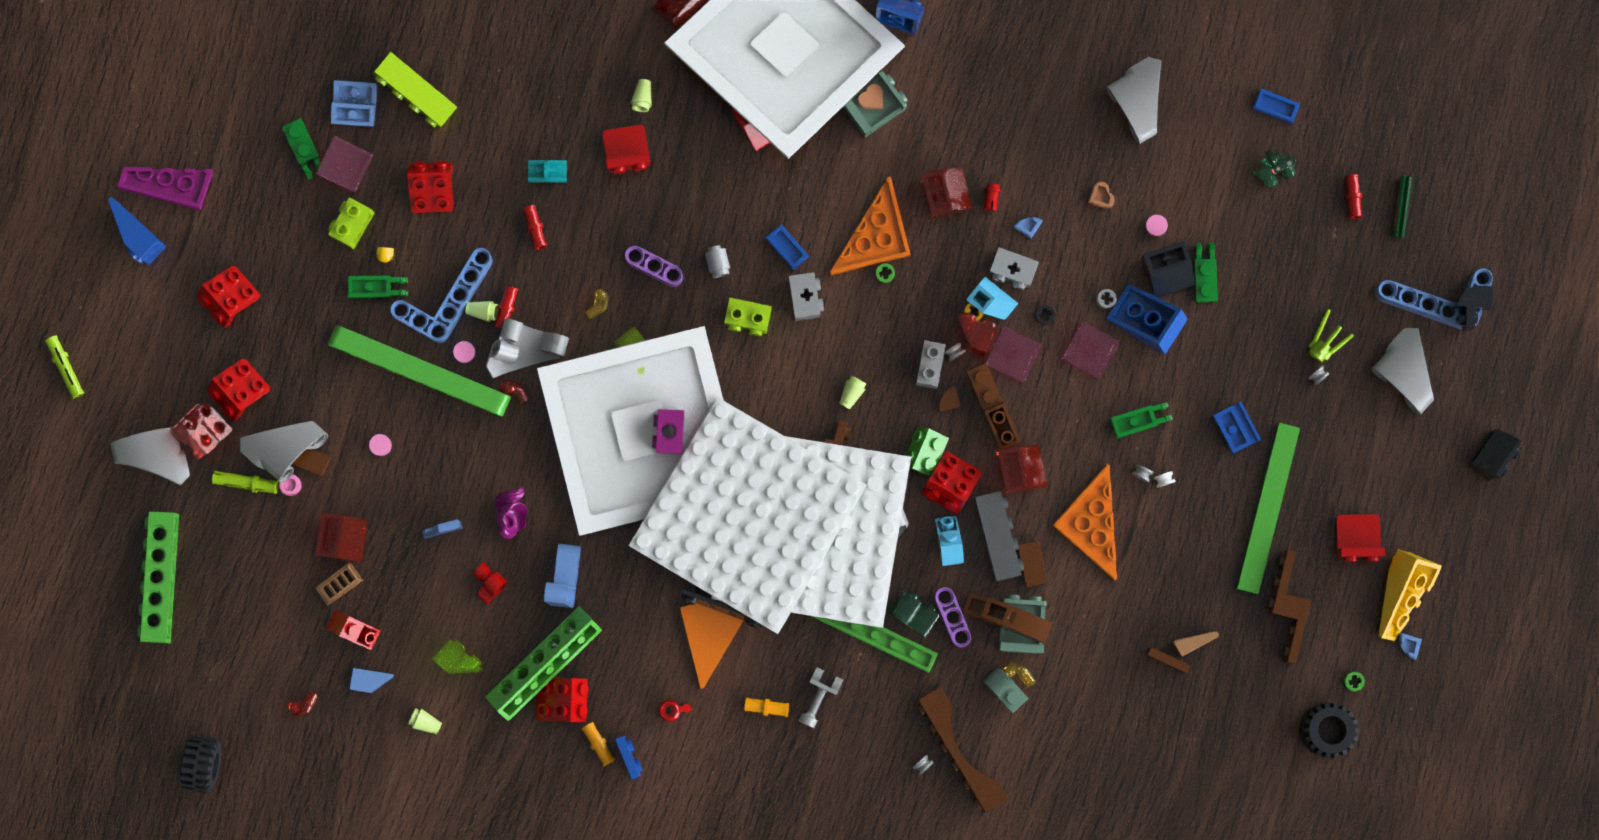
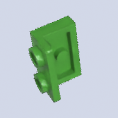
[904,426,949,477]

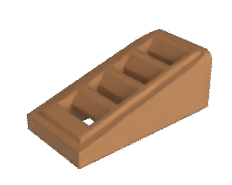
[315,563,363,606]
[1171,631,1219,657]

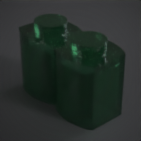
[889,591,940,637]

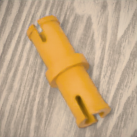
[744,697,789,717]
[581,722,615,766]

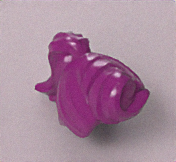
[494,487,528,539]

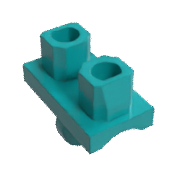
[528,160,567,183]

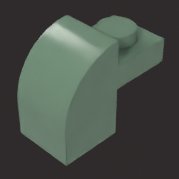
[982,667,1029,713]

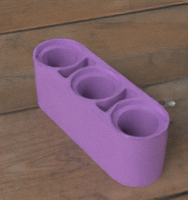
[625,246,683,287]
[934,587,971,648]

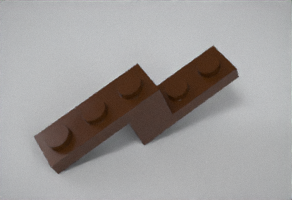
[1267,550,1311,664]

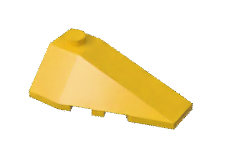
[1379,549,1442,641]

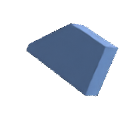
[422,519,463,539]
[350,668,394,693]

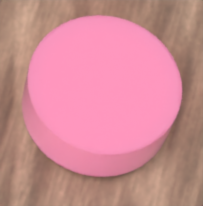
[1145,215,1168,237]
[453,341,475,363]
[369,434,392,456]
[279,474,301,496]

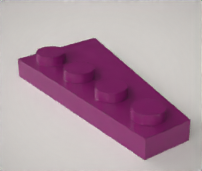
[117,167,213,211]

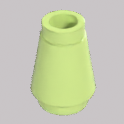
[631,79,652,112]
[465,301,499,322]
[839,376,866,409]
[408,708,442,735]

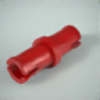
[1345,174,1363,219]
[523,205,547,250]
[494,286,518,329]

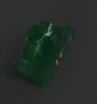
[1254,150,1296,188]

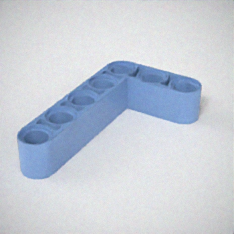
[391,248,493,343]
[1375,268,1493,330]
[544,544,581,608]

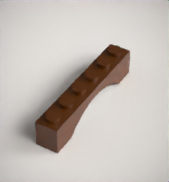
[917,687,1008,813]

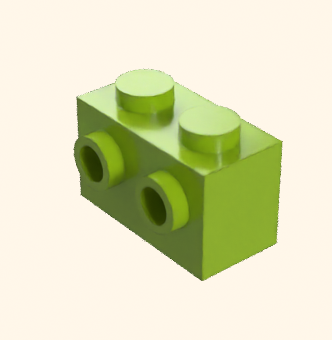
[328,197,374,250]
[724,298,772,336]

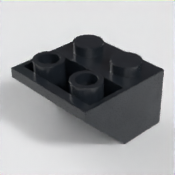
[1141,241,1195,297]
[1468,429,1523,481]

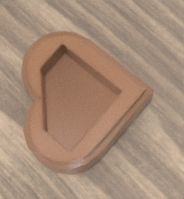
[857,84,883,110]
[1088,182,1115,209]

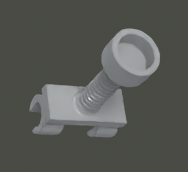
[798,667,843,728]

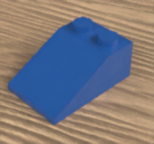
[876,0,924,35]
[108,197,167,265]
[1106,284,1188,354]

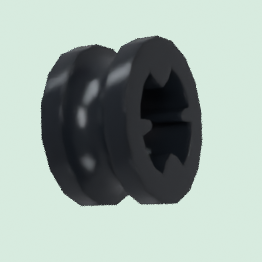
[1035,305,1055,325]

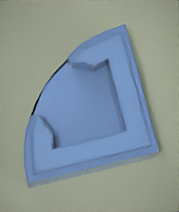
[1013,217,1043,239]
[1399,633,1422,660]

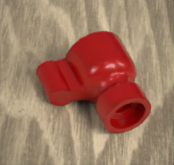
[473,563,508,605]
[659,700,691,722]

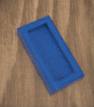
[1252,88,1300,124]
[765,224,809,270]

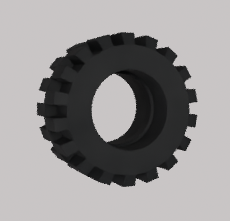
[1300,703,1359,758]
[179,735,221,794]

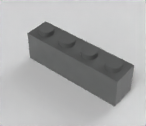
[974,491,1024,582]

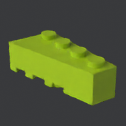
[373,52,457,128]

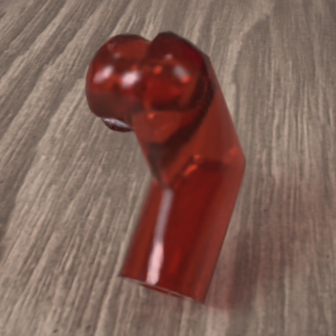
[499,380,529,405]
[288,691,319,716]

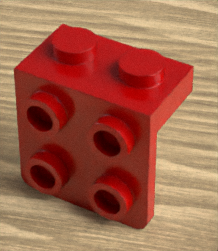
[603,125,651,174]
[407,160,454,213]
[196,266,260,329]
[206,359,270,422]
[921,452,982,515]
[1336,514,1385,562]
[536,678,588,722]

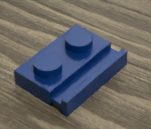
[1213,402,1261,454]
[615,736,643,780]

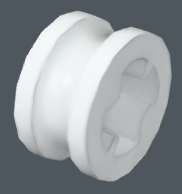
[1154,472,1175,488]

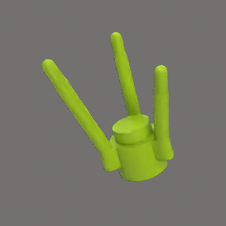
[1308,309,1354,363]

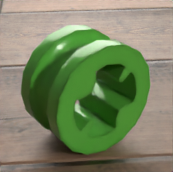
[876,263,895,283]
[1344,672,1365,692]

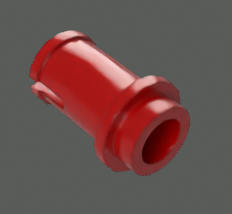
[983,183,1001,211]

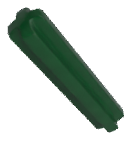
[1392,176,1412,239]

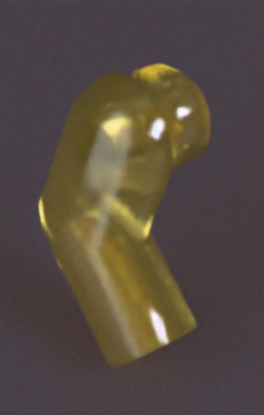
[585,289,609,320]
[1004,662,1036,687]

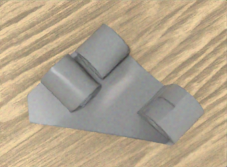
[1106,57,1161,144]
[485,318,569,378]
[1371,328,1434,415]
[240,421,328,483]
[110,427,190,486]

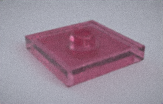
[316,136,373,193]
[1062,321,1120,379]
[986,326,1043,384]

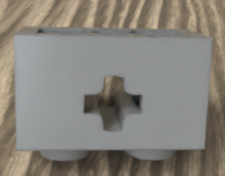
[989,247,1039,290]
[789,272,824,321]
[916,340,946,389]

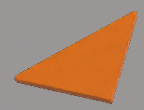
[830,176,910,275]
[1052,464,1117,581]
[680,601,744,689]

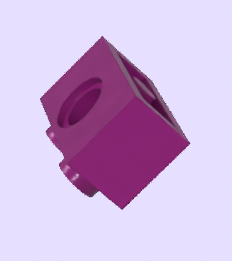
[652,409,684,455]

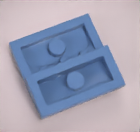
[331,80,378,127]

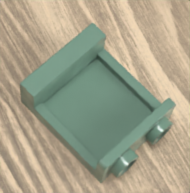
[843,71,908,138]
[999,595,1046,654]

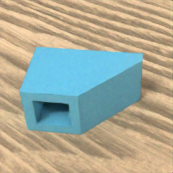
[966,277,1018,320]
[935,516,964,566]

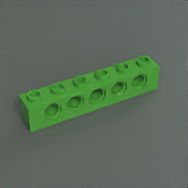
[137,512,179,643]
[485,606,602,721]

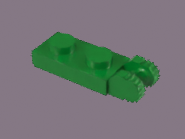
[282,118,325,180]
[1194,242,1218,303]
[348,276,408,299]
[1110,402,1173,439]

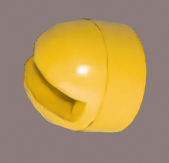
[376,247,394,263]

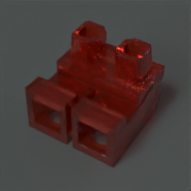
[171,403,233,460]

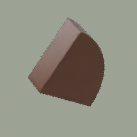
[939,386,961,413]

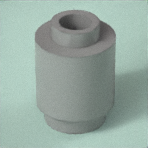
[705,245,730,278]

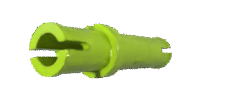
[45,335,85,399]
[212,471,279,494]

